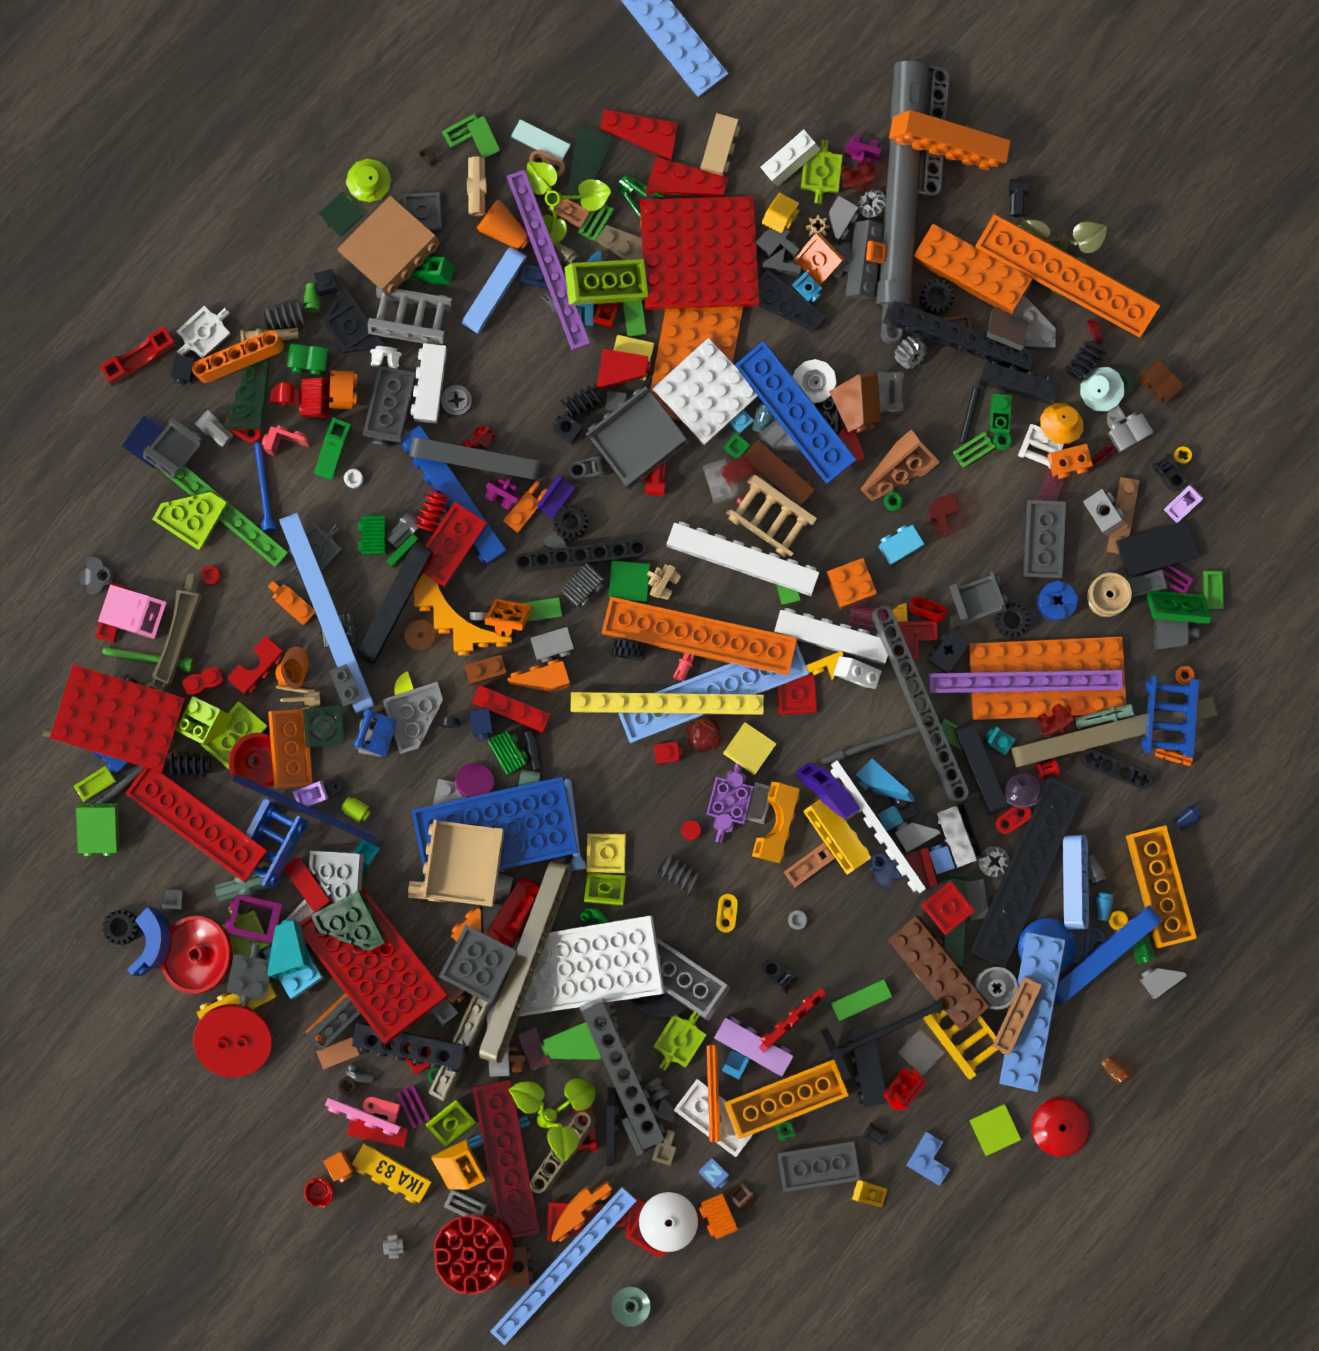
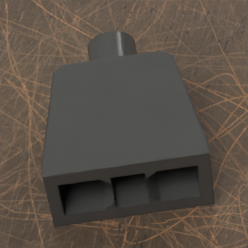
[1155,619,1199,651]

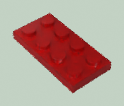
[423,502,487,587]

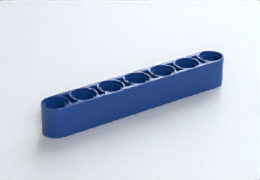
[1055,905,1163,1005]

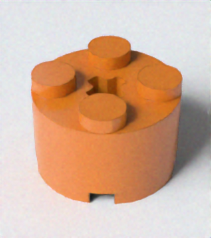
[329,370,357,409]

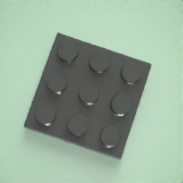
[439,925,518,1004]

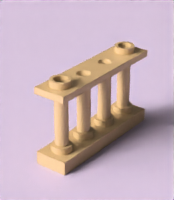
[726,475,817,557]

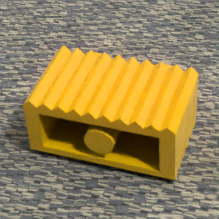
[762,193,799,233]

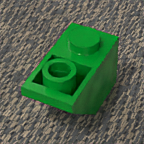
[989,394,1012,433]

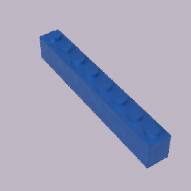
[401,426,507,565]

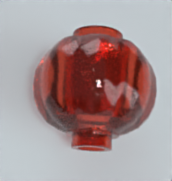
[686,717,722,753]

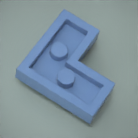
[906,1132,950,1186]

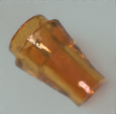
[1101,1056,1130,1085]

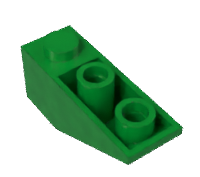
[314,418,353,481]

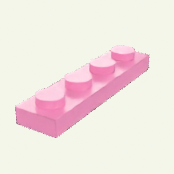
[325,1098,402,1136]

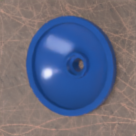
[1018,918,1076,973]

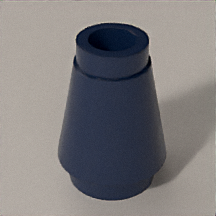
[1173,804,1203,830]

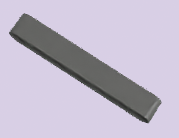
[409,437,541,480]

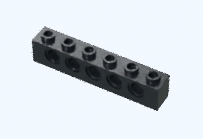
[352,1023,470,1072]

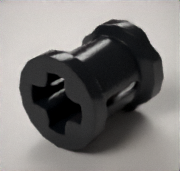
[863,1122,888,1146]

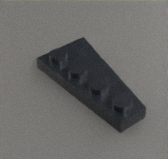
[758,269,826,332]

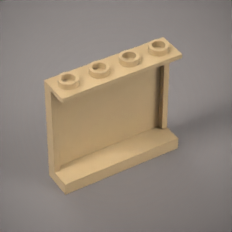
[420,820,505,907]

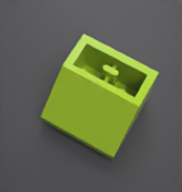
[175,696,233,745]

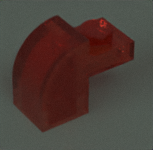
[720,455,755,487]
[927,493,959,538]

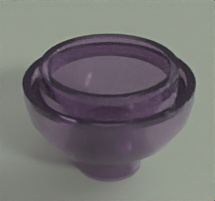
[1004,773,1043,809]

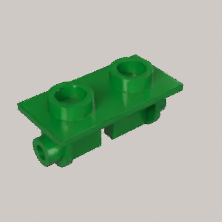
[1132,933,1156,965]

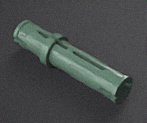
[1075,703,1135,729]

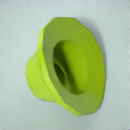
[346,159,391,202]

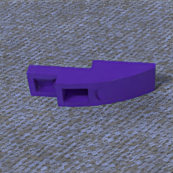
[795,762,860,821]

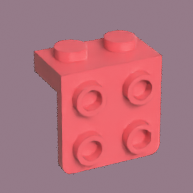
[262,425,310,456]

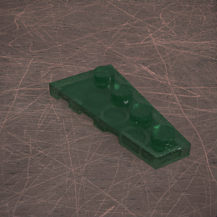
[567,124,613,206]
[223,358,270,430]

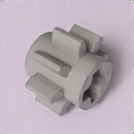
[383,1234,404,1259]

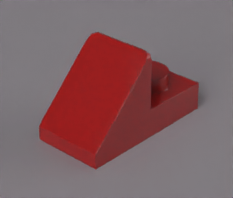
[594,302,620,328]

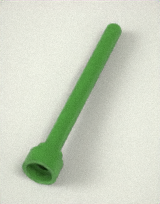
[102,647,194,673]

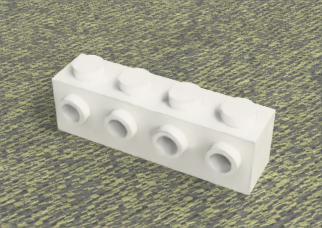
[411,343,447,424]

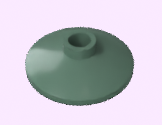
[611,1287,650,1327]

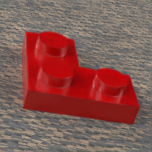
[898,621,937,661]

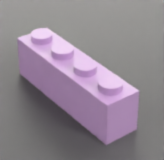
[714,1016,793,1076]

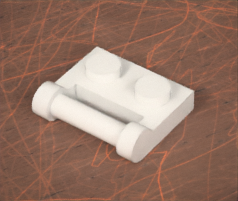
[1018,424,1064,469]

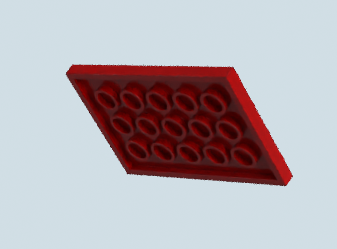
[50,664,185,772]

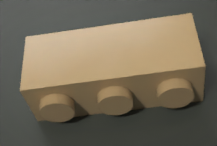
[701,113,741,176]

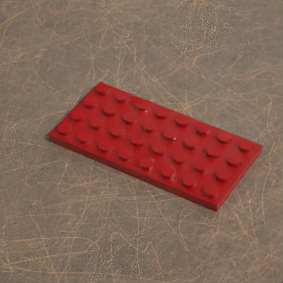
[300,886,448,1045]

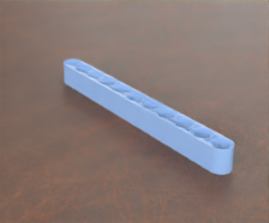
[279,513,374,713]

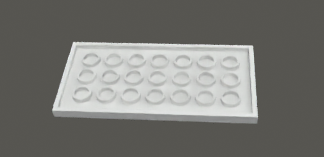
[512,916,664,1016]

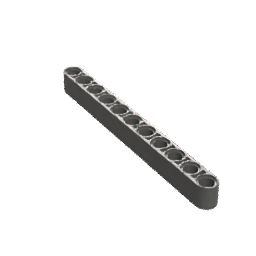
[872,606,969,801]

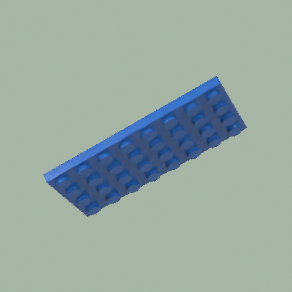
[411,777,579,876]

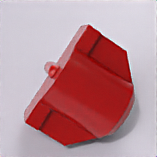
[269,382,300,407]

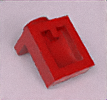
[654,741,683,764]

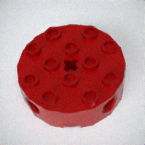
[433,1213,514,1294]

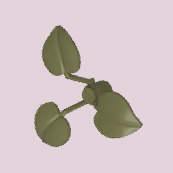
[1017,219,1107,296]

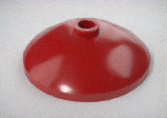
[229,733,274,790]
[1031,1098,1090,1156]

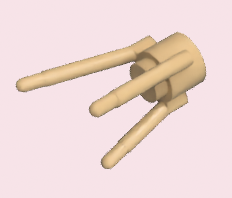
[276,685,320,711]

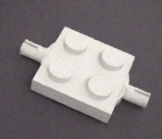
[177,306,231,358]

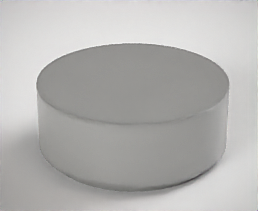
[469,612,488,620]
[788,910,807,930]

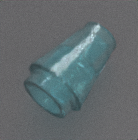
[752,404,773,433]

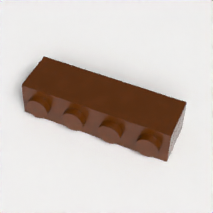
[742,440,815,507]

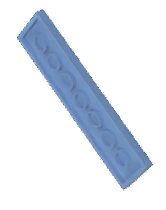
[999,931,1066,1092]

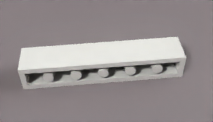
[774,608,888,665]

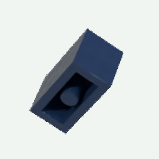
[470,709,494,740]

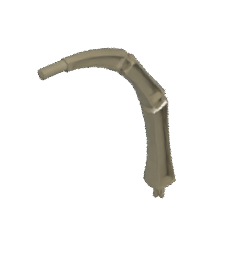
[43,574,202,737]

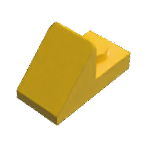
[806,651,843,681]
[852,1180,888,1208]

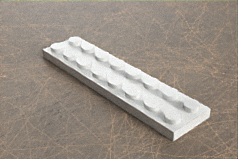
[830,761,926,893]

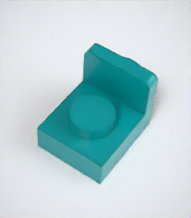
[985,727,1015,756]
[354,840,380,875]

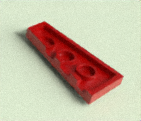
[646,157,729,197]

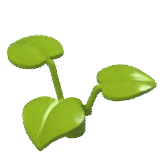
[526,162,611,246]
[509,1079,595,1162]

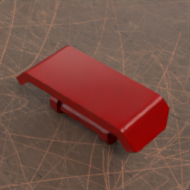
[487,878,540,948]

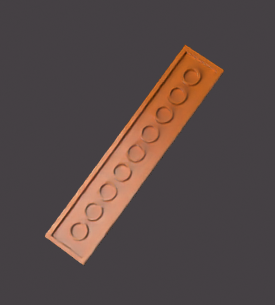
[975,213,1160,338]
[602,597,797,676]

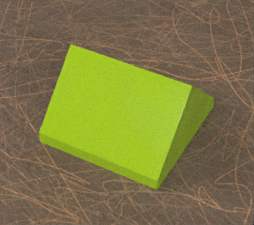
[584,872,626,906]
[425,1099,476,1147]

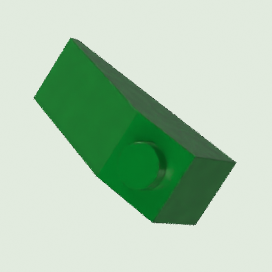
[409,257,455,284]

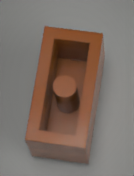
[464,655,507,686]

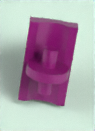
[845,135,882,167]
[485,476,522,510]

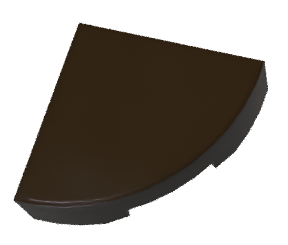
[419,148,436,166]

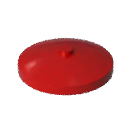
[161,916,233,994]

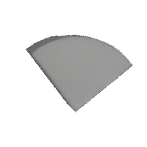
[1107,405,1127,428]

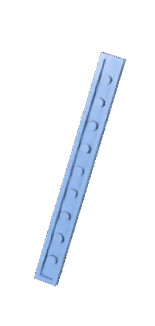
[490,1187,637,1345]

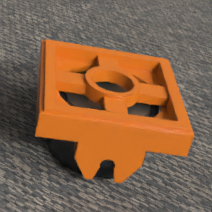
[485,599,532,638]

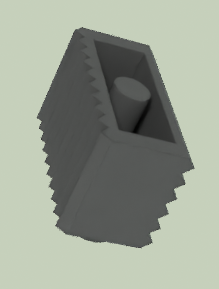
[561,563,604,608]

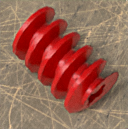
[414,487,450,531]

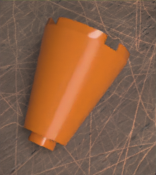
[475,199,529,249]

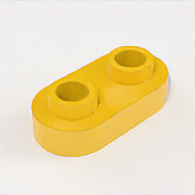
[716,894,738,933]

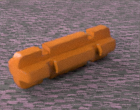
[1155,749,1193,766]

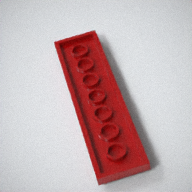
[125,767,269,883]

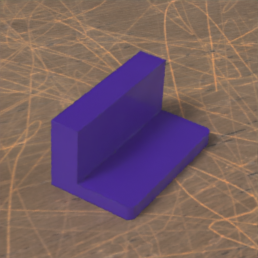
[537,474,576,519]

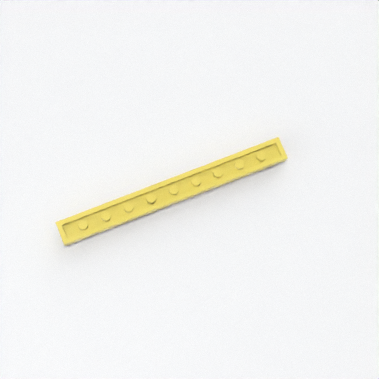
[571,692,764,715]

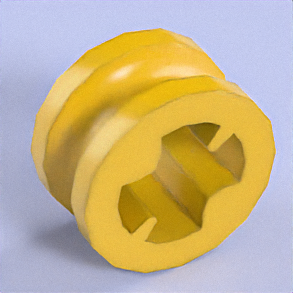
[1174,446,1192,465]

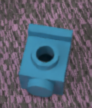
[792,272,822,303]

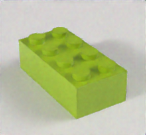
[565,259,648,305]

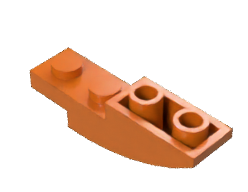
[551,1180,612,1242]

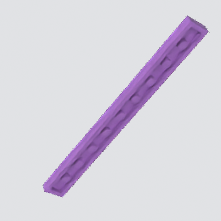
[507,170,590,351]
[929,670,1123,693]

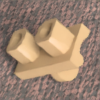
[647,564,681,600]

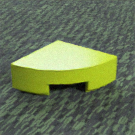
[394,671,414,695]

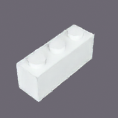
[761,130,821,187]

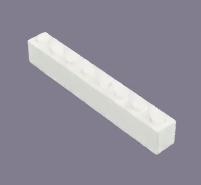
[667,522,819,596]

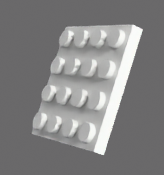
[652,338,758,445]

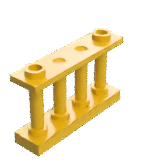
[923,1011,1005,1079]

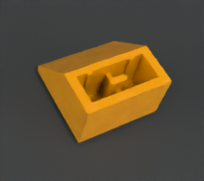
[431,1140,485,1189]

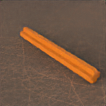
[707,1045,720,1142]

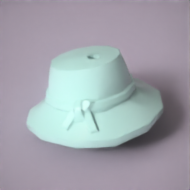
[1080,367,1124,411]

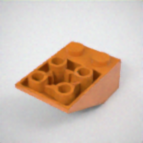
[508,659,571,692]

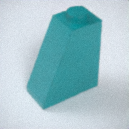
[267,919,311,979]

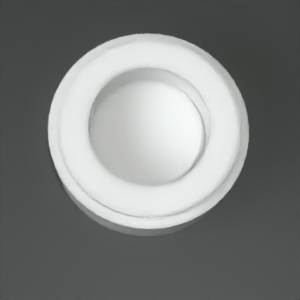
[344,469,364,489]

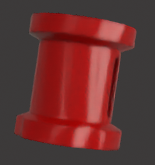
[1036,758,1060,780]

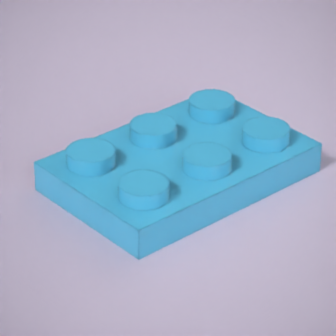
[263,945,324,1000]

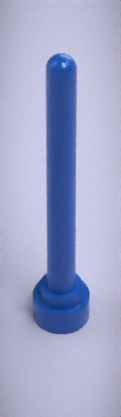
[254,441,277,532]

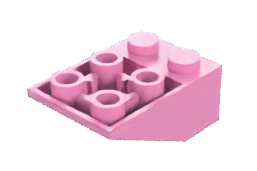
[98,585,166,639]

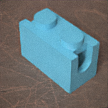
[879,525,924,566]

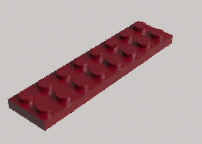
[472,1079,540,1239]

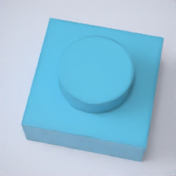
[729,410,754,434]
[878,806,904,831]

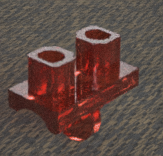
[841,160,876,193]
[1037,703,1074,738]

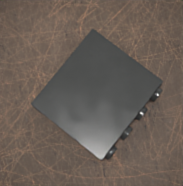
[586,386,690,490]

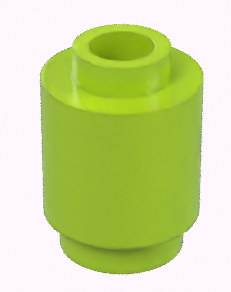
[341,797,371,823]

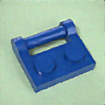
[353,709,397,757]

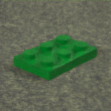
[1146,590,1211,624]

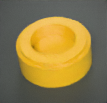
[1108,911,1129,930]

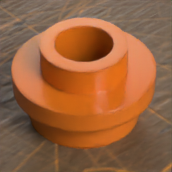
[1175,666,1195,685]

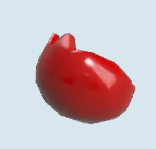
[304,1178,334,1208]

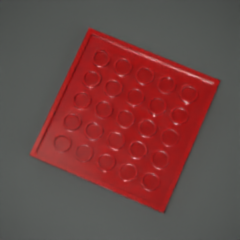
[640,196,759,310]

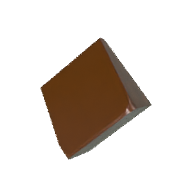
[728,1182,758,1212]

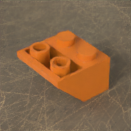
[451,908,483,942]

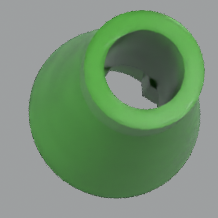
[302,283,321,313]

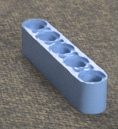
[462,246,527,334]
[1063,835,1089,930]

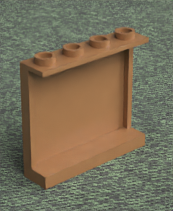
[337,196,440,297]

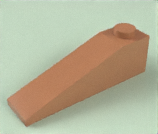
[861,429,940,501]

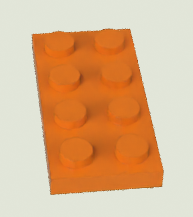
[268,709,313,788]

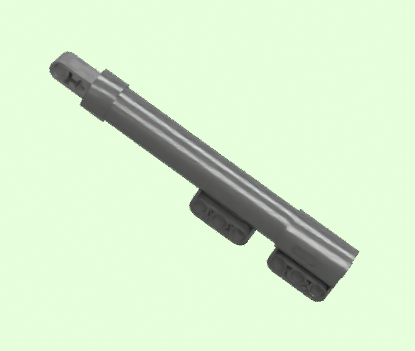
[876,61,949,344]

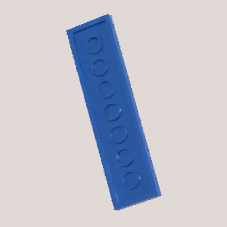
[735,341,857,484]

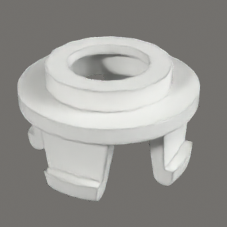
[370,346,402,369]

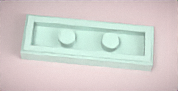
[511,119,570,161]

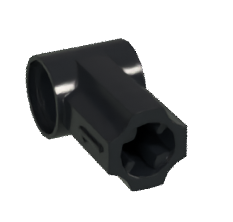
[1009,179,1030,218]

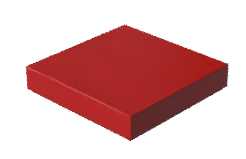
[777,675,817,715]
[921,881,975,935]

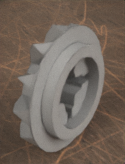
[857,188,886,218]
[441,385,472,416]
[979,846,1010,877]

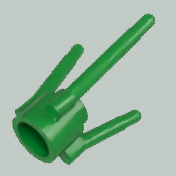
[618,174,666,217]

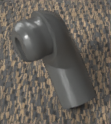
[346,1064,373,1083]

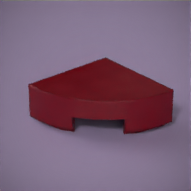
[1086,319,1103,345]

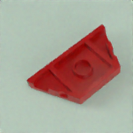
[626,1194,672,1257]

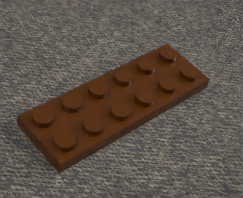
[888,915,991,1031]

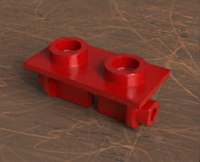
[461,425,495,449]

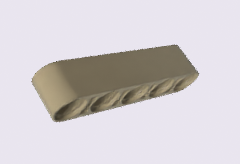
[530,1111,596,1193]

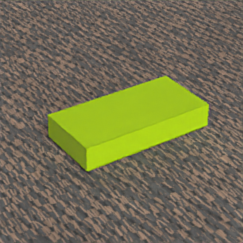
[74,766,117,802]

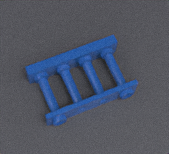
[1141,676,1199,758]
[246,798,308,890]

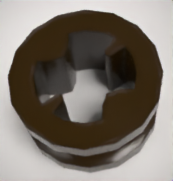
[338,1077,356,1095]

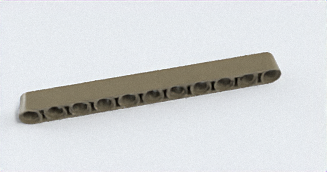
[1011,697,1218,768]
[479,860,572,1063]

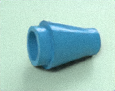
[1096,892,1115,921]

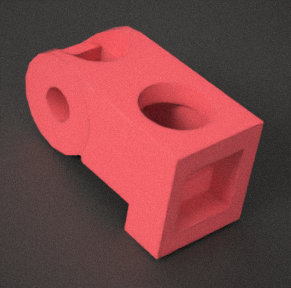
[363,1097,401,1124]

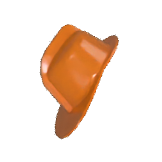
[275,646,309,689]

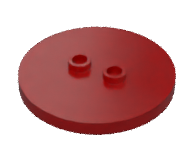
[193,1004,272,1077]

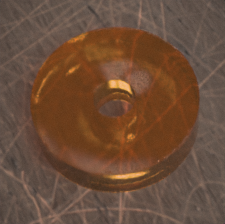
[404,620,436,651]

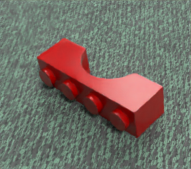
[99,326,177,386]
[472,685,551,734]

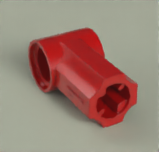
[645,462,666,496]

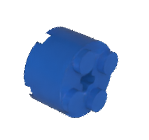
[1037,581,1078,622]

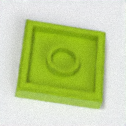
[969,1104,1021,1156]

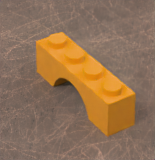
[752,782,800,863]

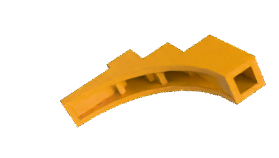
[414,574,512,656]

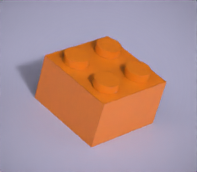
[826,558,877,609]

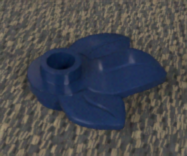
[868,852,904,888]

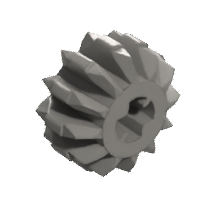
[894,336,927,369]

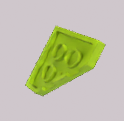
[152,491,229,550]

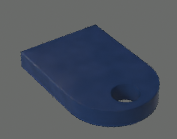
[1063,923,1107,964]

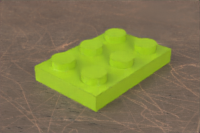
[201,701,268,770]

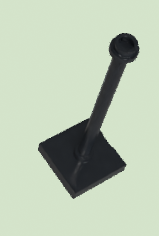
[821,1000,944,1081]

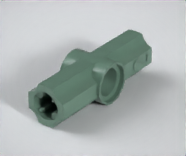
[215,870,268,901]

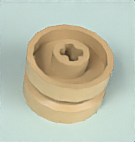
[1086,573,1132,618]

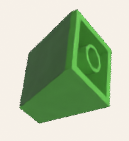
[541,1022,602,1060]

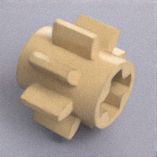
[806,215,830,237]

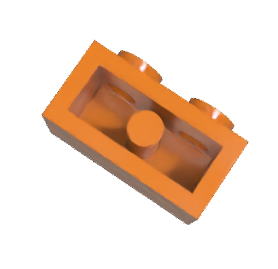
[1047,444,1093,479]

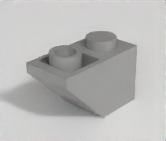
[828,196,859,243]

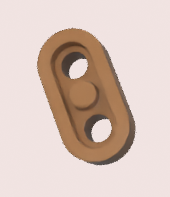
[529,150,565,178]

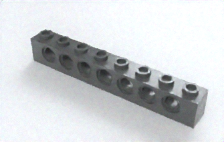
[580,997,666,1150]

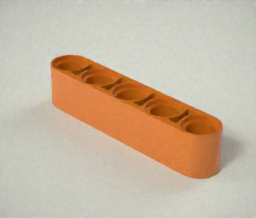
[192,331,284,383]

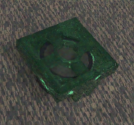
[303,705,345,748]

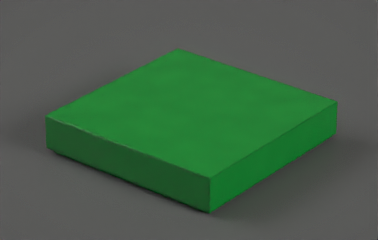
[608,561,650,603]

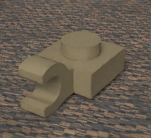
[652,1129,676,1166]

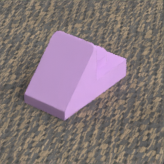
[1164,484,1204,523]
[293,781,328,810]

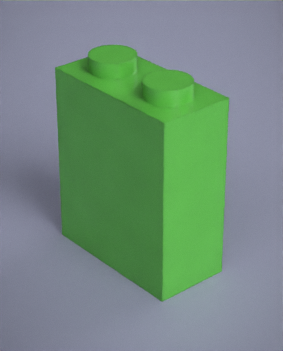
[76,803,120,856]

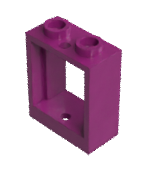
[224,894,282,945]

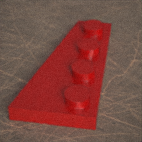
[601,110,678,161]
[759,988,826,1053]
[547,1202,627,1242]

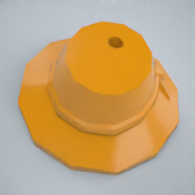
[1040,403,1084,444]

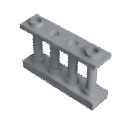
[368,287,452,345]

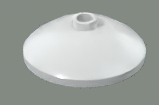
[639,1192,698,1252]

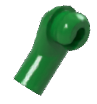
[580,908,609,924]

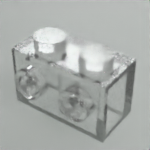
[703,459,738,505]

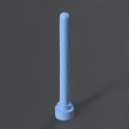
[564,778,586,871]

